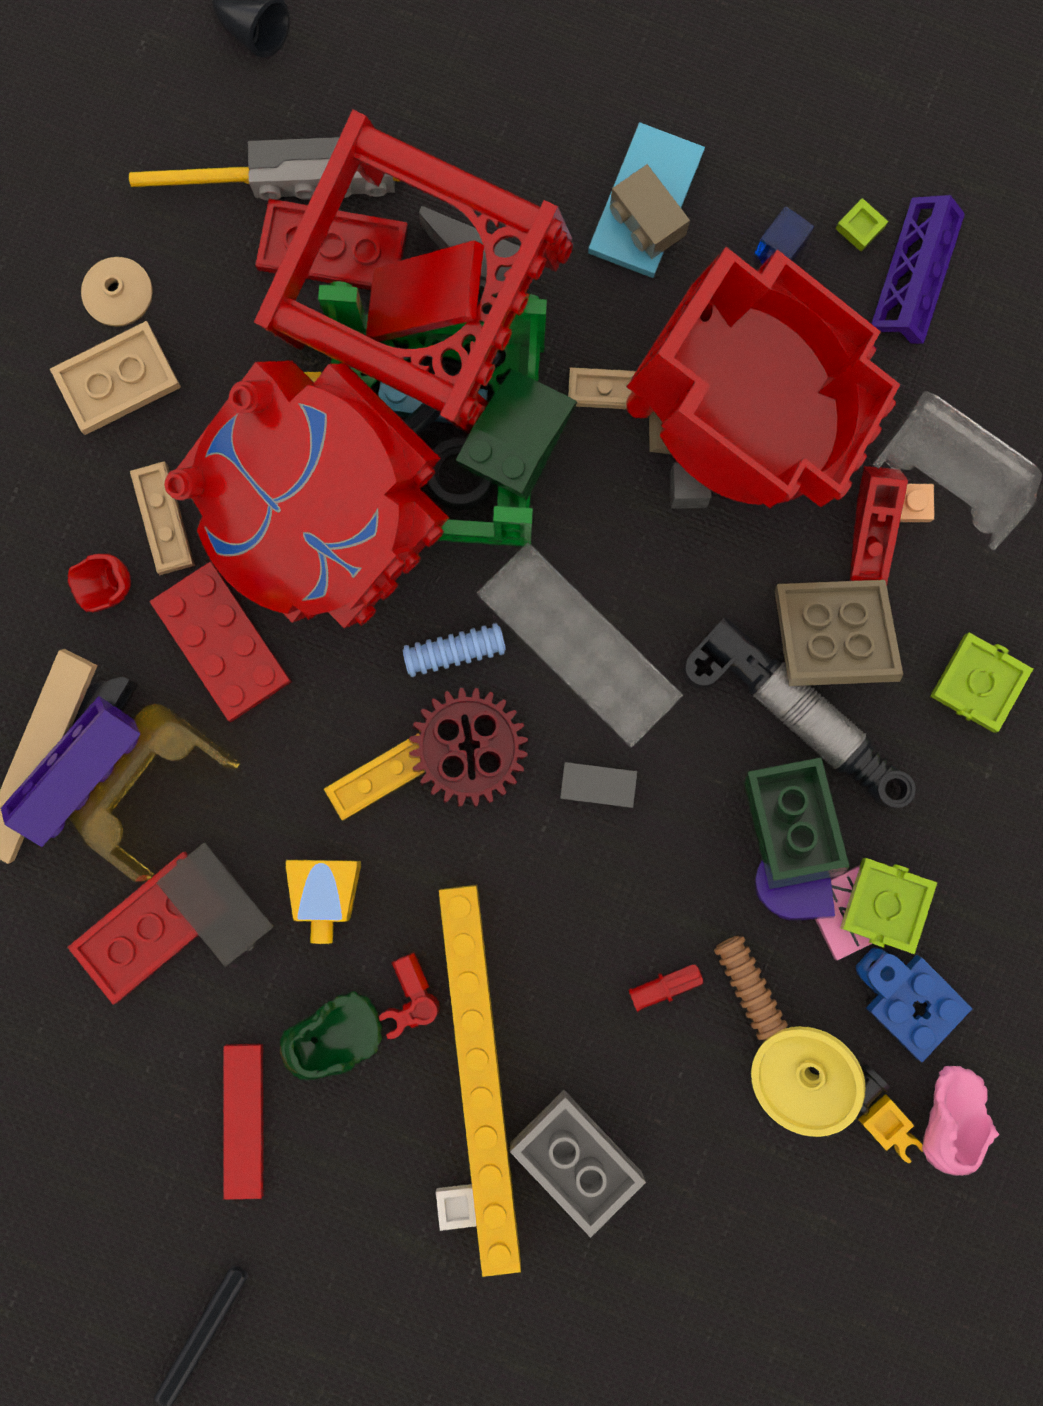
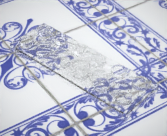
[477,543,683,748]

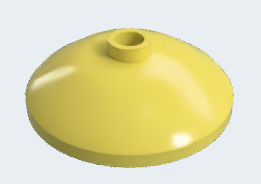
[751,1026,866,1137]

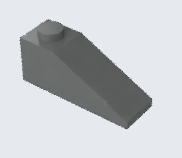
[419,206,520,297]

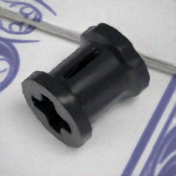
[860,1064,891,1116]

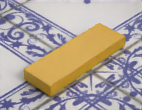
[324,733,425,821]

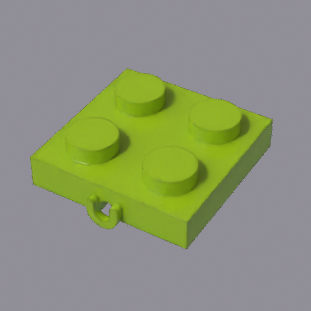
[930,632,1033,733]
[840,858,937,954]

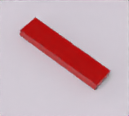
[224,1044,264,1199]

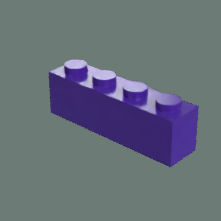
[1,696,141,847]

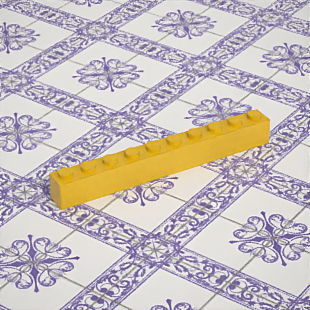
[439,885,521,1277]

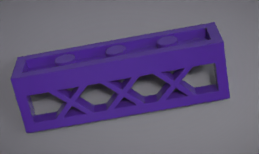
[872,195,965,344]

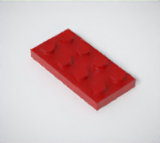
[149,562,291,722]

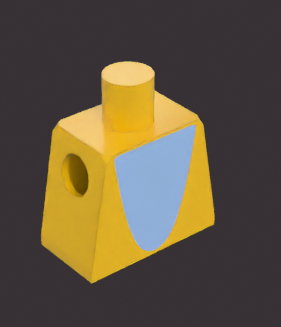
[286,860,361,944]

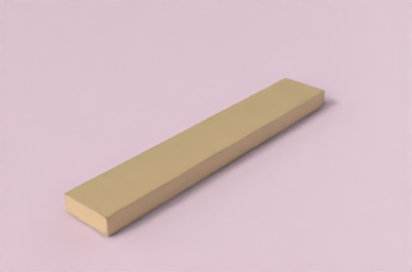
[0,649,98,864]

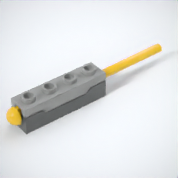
[129,135,400,201]

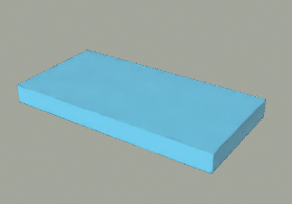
[588,122,705,278]

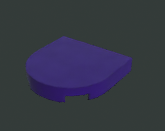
[755,860,835,920]

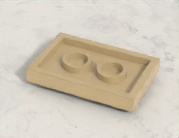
[50,321,181,435]

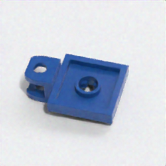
[856,947,972,1062]

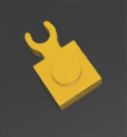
[858,1094,923,1163]

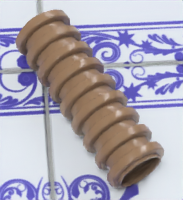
[714,935,788,1040]

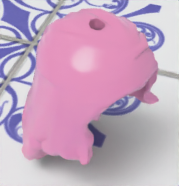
[922,1066,999,1176]

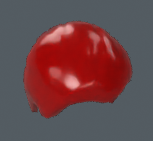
[67,554,131,612]

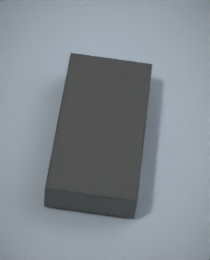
[560,762,637,808]

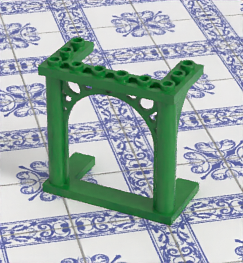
[318,281,547,547]

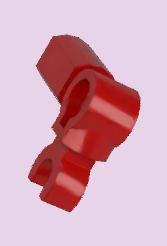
[379,952,440,1039]

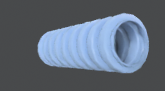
[402,623,506,677]

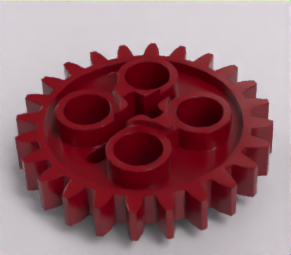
[409,688,528,807]

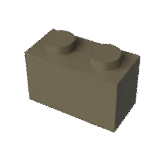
[610,164,690,259]

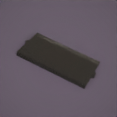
[156,843,274,967]

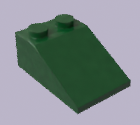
[456,369,577,500]

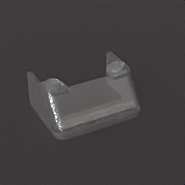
[873,391,1042,551]

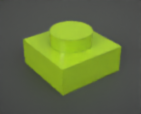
[835,198,888,252]

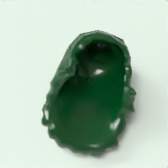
[280,991,382,1080]

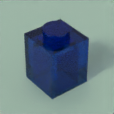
[755,206,815,264]

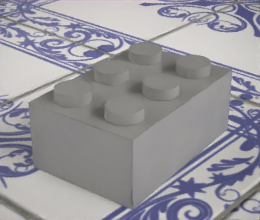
[510,1090,646,1238]

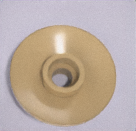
[81,257,153,327]

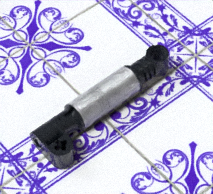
[683,617,916,808]

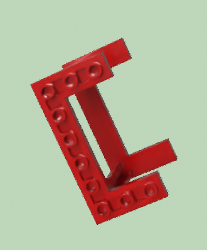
[254,110,573,434]

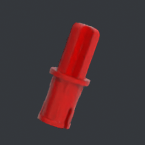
[628,964,703,1012]

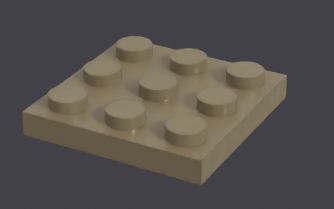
[775,580,903,686]

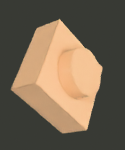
[900,484,934,522]

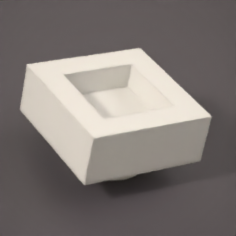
[436,1184,477,1231]

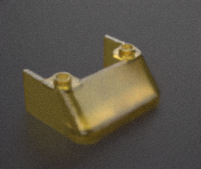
[69,704,240,882]

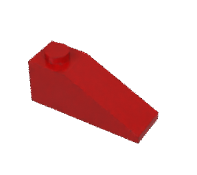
[850,466,908,586]

